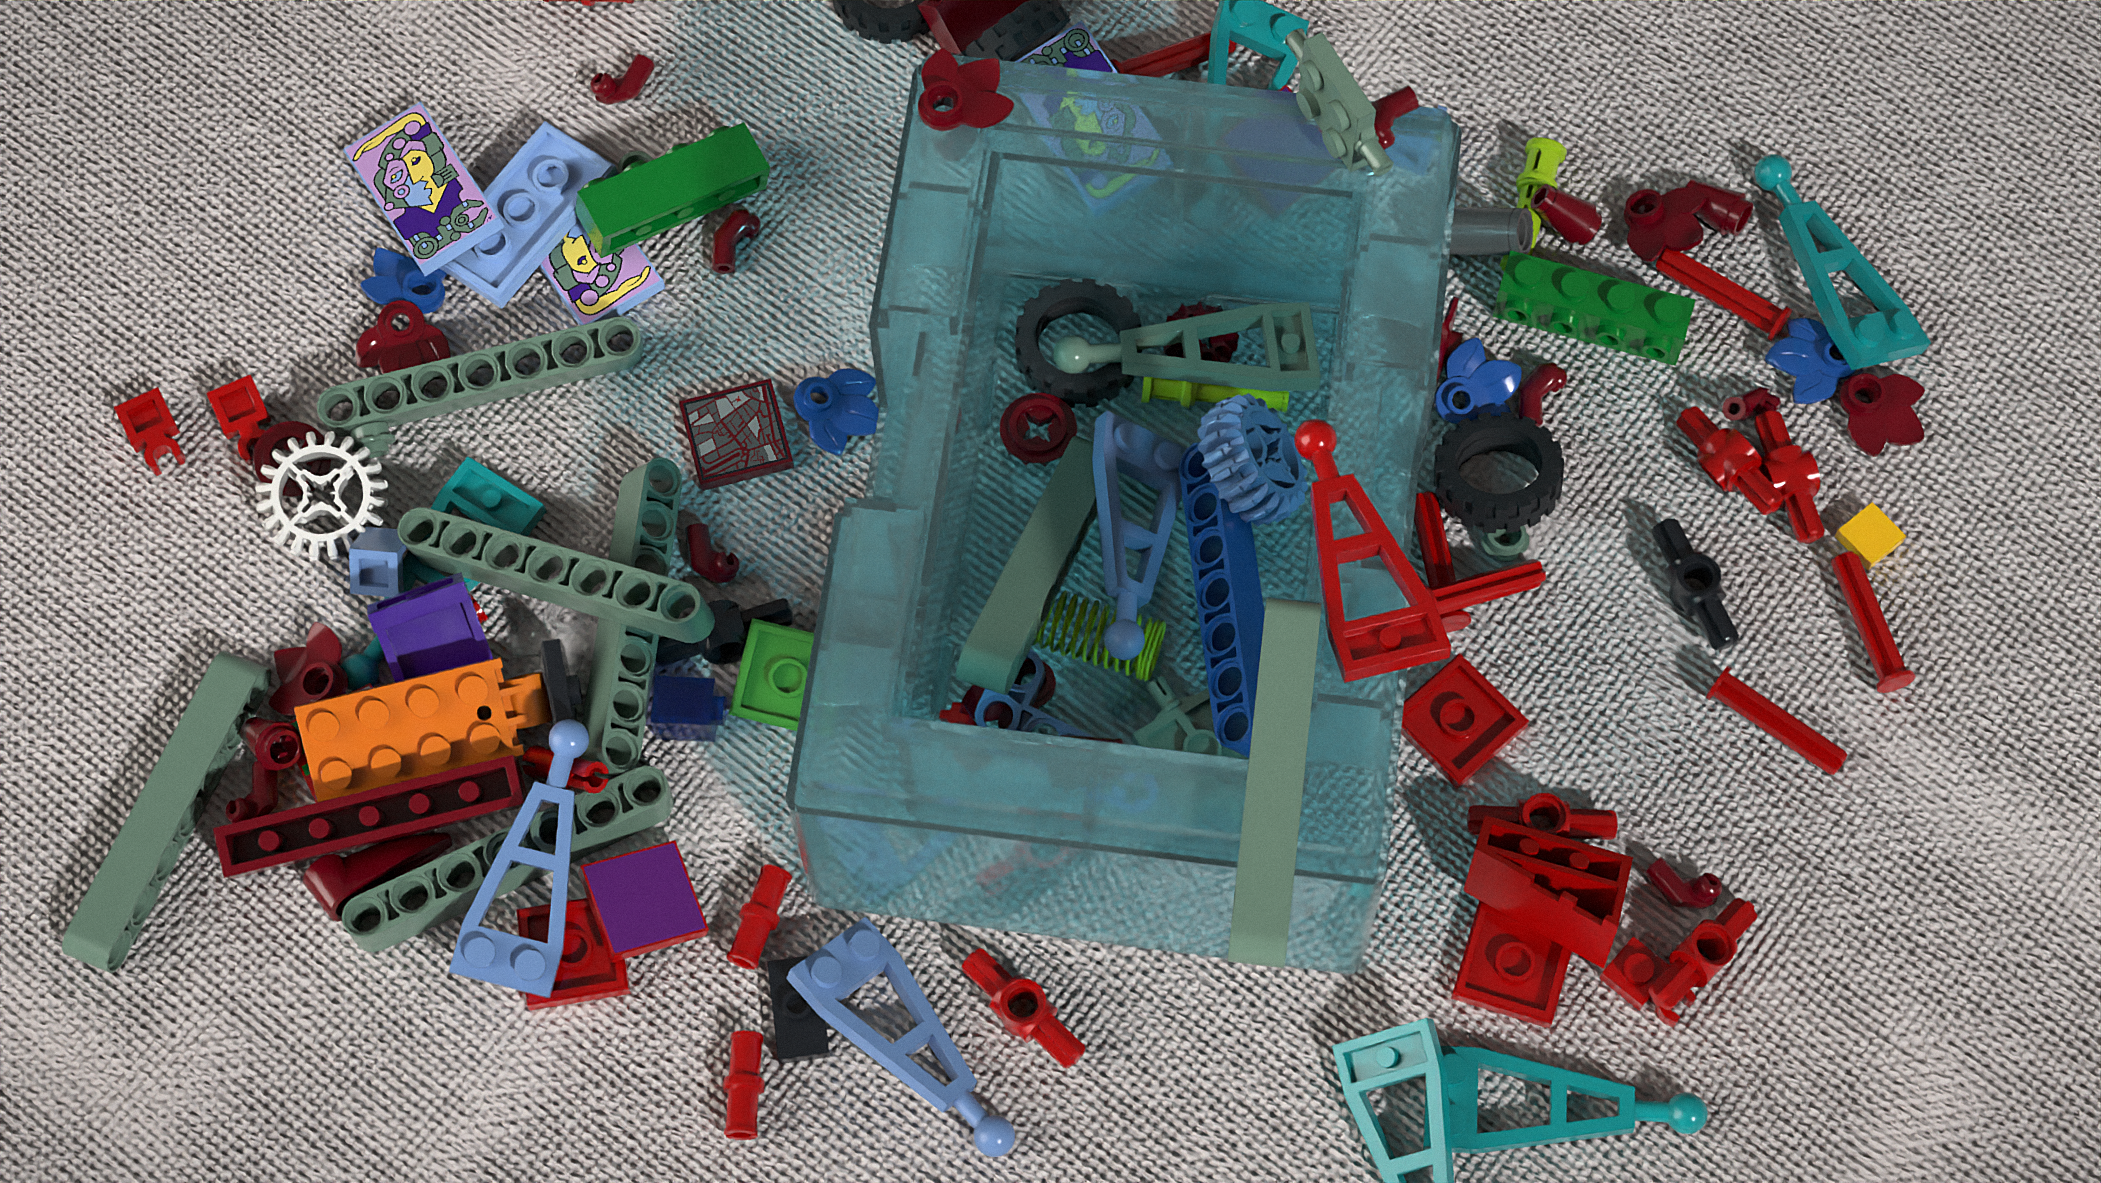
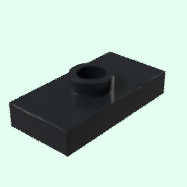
[540,638,583,725]
[767,955,830,1064]

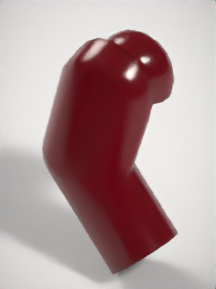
[712,209,761,274]
[1518,362,1567,426]
[1722,386,1781,421]
[685,523,740,584]
[1644,857,1722,909]

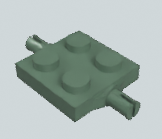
[1285,28,1394,176]
[1132,676,1249,825]

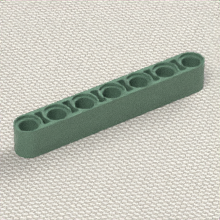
[317,317,644,438]
[956,436,1098,695]
[581,457,682,779]
[397,507,715,643]
[1227,597,1321,968]
[62,650,272,973]
[342,766,674,952]

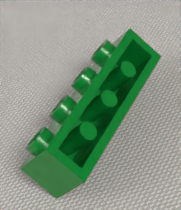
[575,122,770,258]
[1492,250,1696,366]

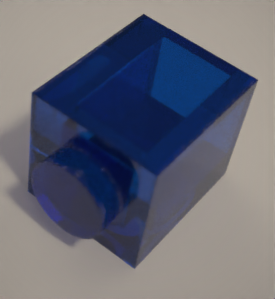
[651,676,727,742]

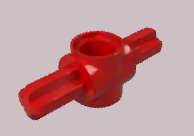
[1676,406,1784,516]
[1754,410,1825,544]
[1467,793,1618,840]
[1649,897,1758,1010]
[962,948,1086,1069]

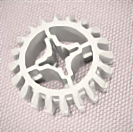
[255,431,389,562]

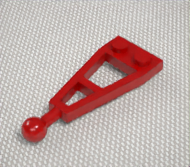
[1294,419,1452,683]

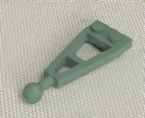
[1053,302,1321,391]

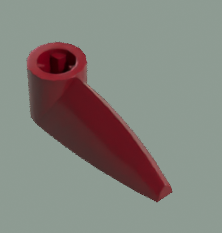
[303,833,453,922]

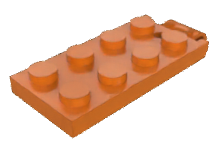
[294,657,553,802]

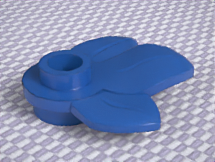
[360,248,447,314]
[1764,318,1857,404]
[1434,337,1522,424]
[793,368,884,456]

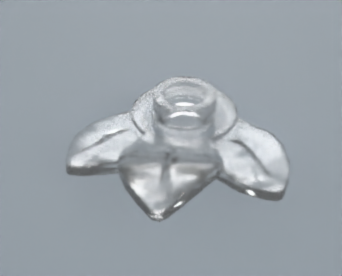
[511,602,598,678]

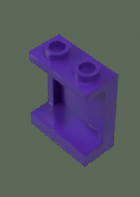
[367,572,494,707]

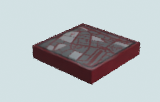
[679,378,794,491]

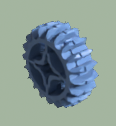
[1197,393,1308,527]

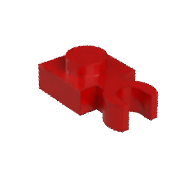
[206,374,272,466]
[114,387,185,476]
[1599,936,1697,1027]

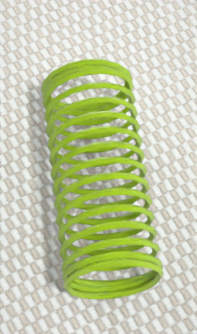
[1032,590,1166,682]

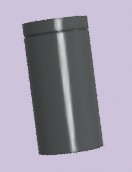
[1428,207,1533,255]

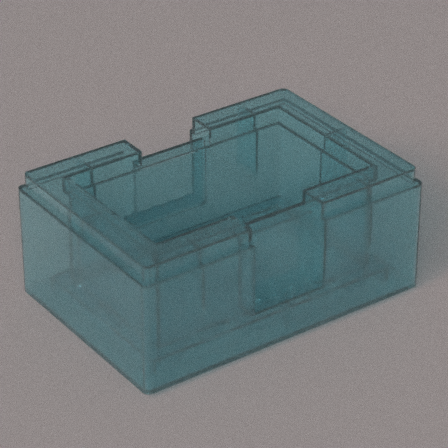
[786,54,1462,974]

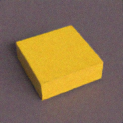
[1834,502,1906,571]

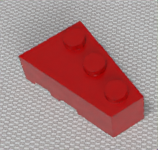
[1463,815,1633,969]

